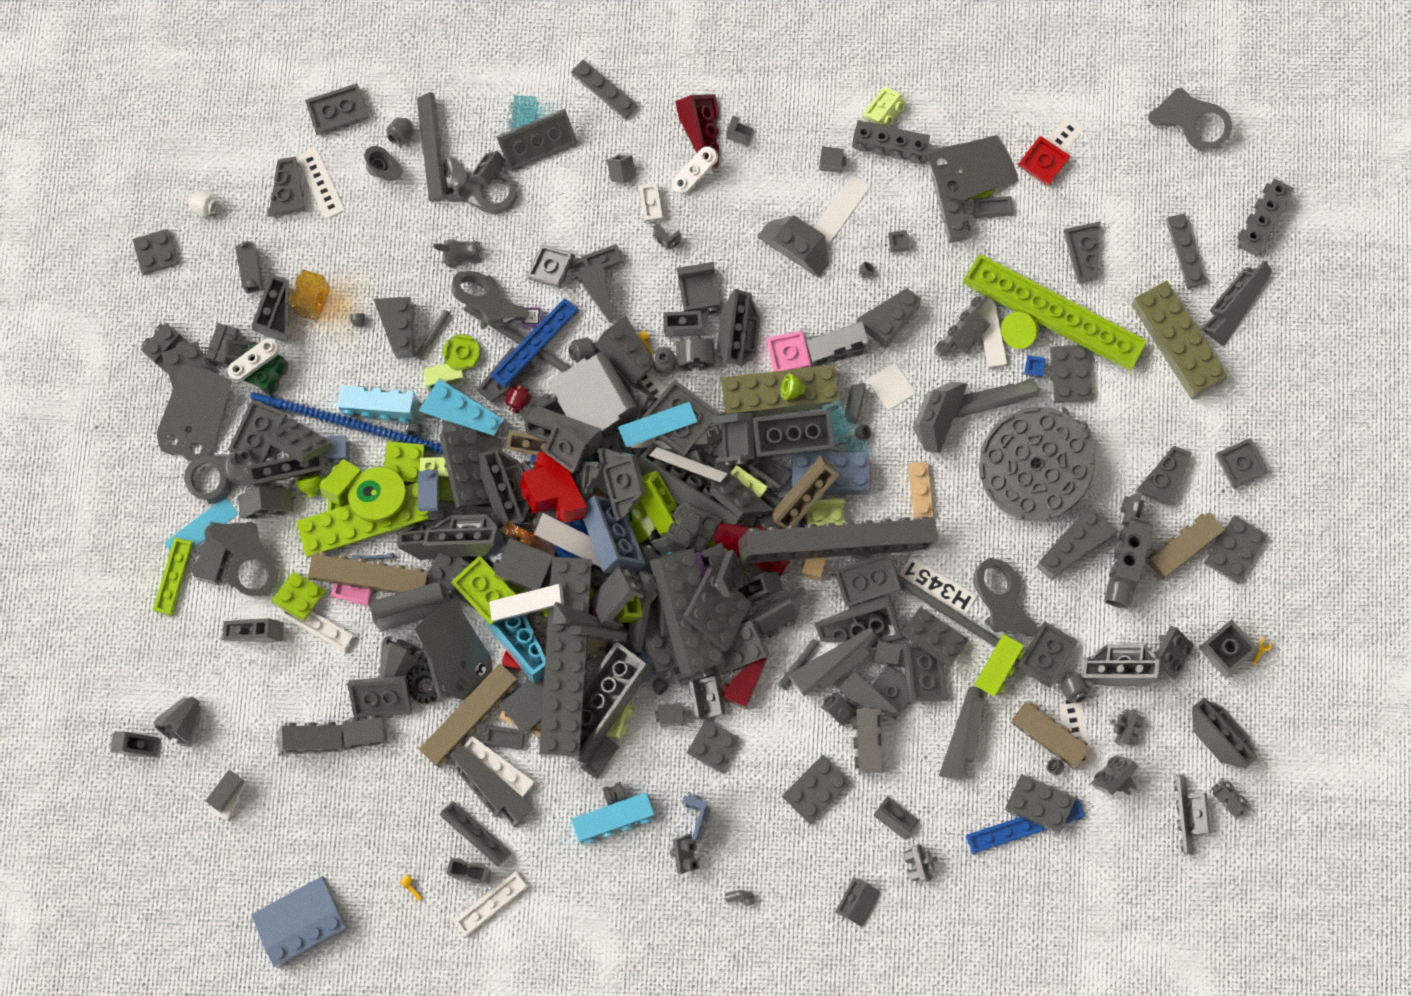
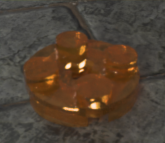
[503,521,542,548]

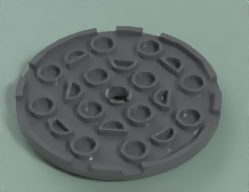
[979,407,1095,521]

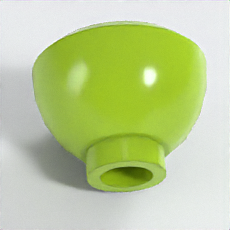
[781,373,806,400]
[296,474,322,497]

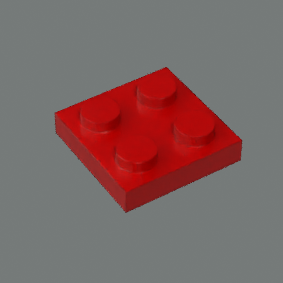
[1018,136,1070,187]

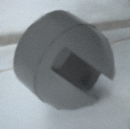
[859,261,875,278]
[350,313,365,327]
[406,421,423,438]
[855,425,871,441]
[652,678,669,695]
[1047,758,1064,775]

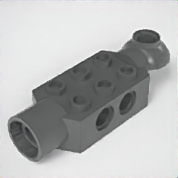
[1103,493,1153,609]

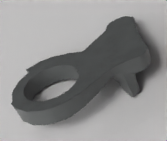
[1148,88,1232,151]
[444,157,518,214]
[451,271,529,329]
[184,448,270,504]
[209,521,277,597]
[973,557,1037,636]

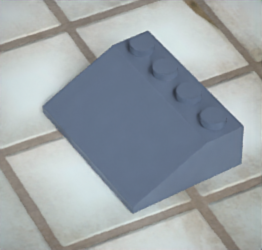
[251,876,349,968]

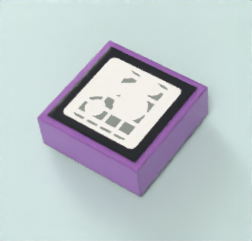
[522,307,542,327]

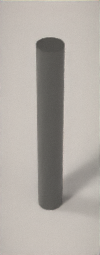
[415,310,451,360]
[778,639,819,689]

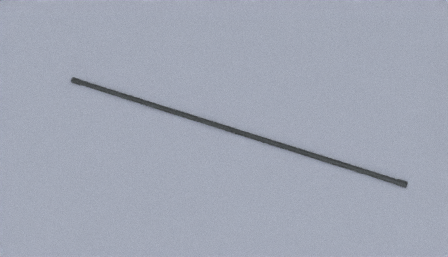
[464,305,1024,662]

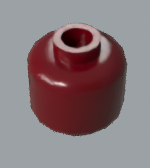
[505,384,532,414]

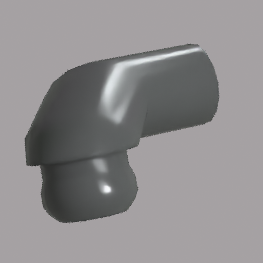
[725,890,755,906]

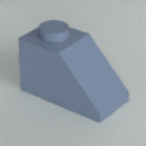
[418,469,441,512]

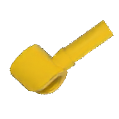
[638,330,653,357]
[1252,637,1271,664]
[401,875,422,900]

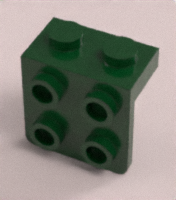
[235,344,289,396]

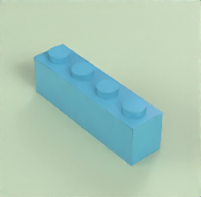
[571,792,655,845]

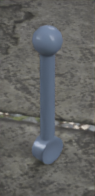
[355,553,395,561]

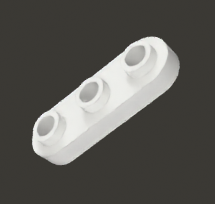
[673,147,718,193]
[228,338,279,381]

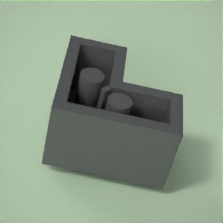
[238,484,293,519]

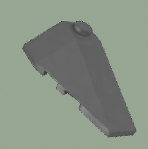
[815,594,901,643]

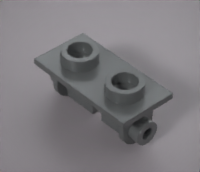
[1211,779,1249,819]

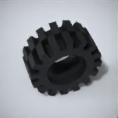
[408,667,437,704]

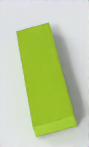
[153,537,194,616]

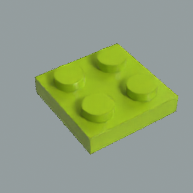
[384,441,425,483]
[271,571,326,622]

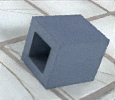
[327,435,349,465]

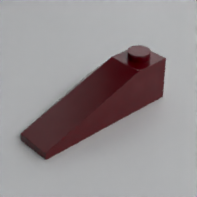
[675,94,719,168]
[710,523,790,577]

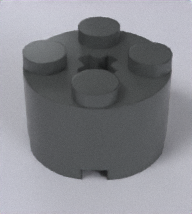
[676,335,715,371]

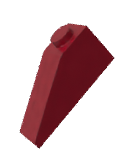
[722,656,768,709]

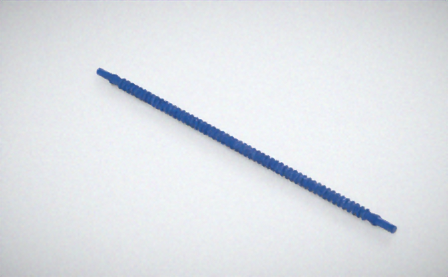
[250,392,443,455]

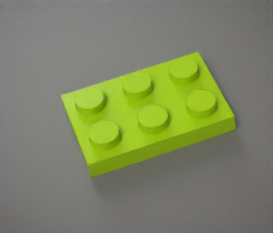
[451,556,516,625]

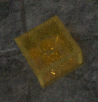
[289,269,330,322]

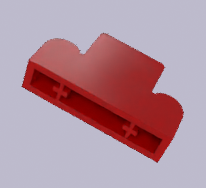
[520,451,587,522]

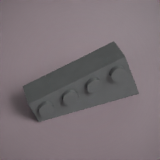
[1036,506,1118,580]

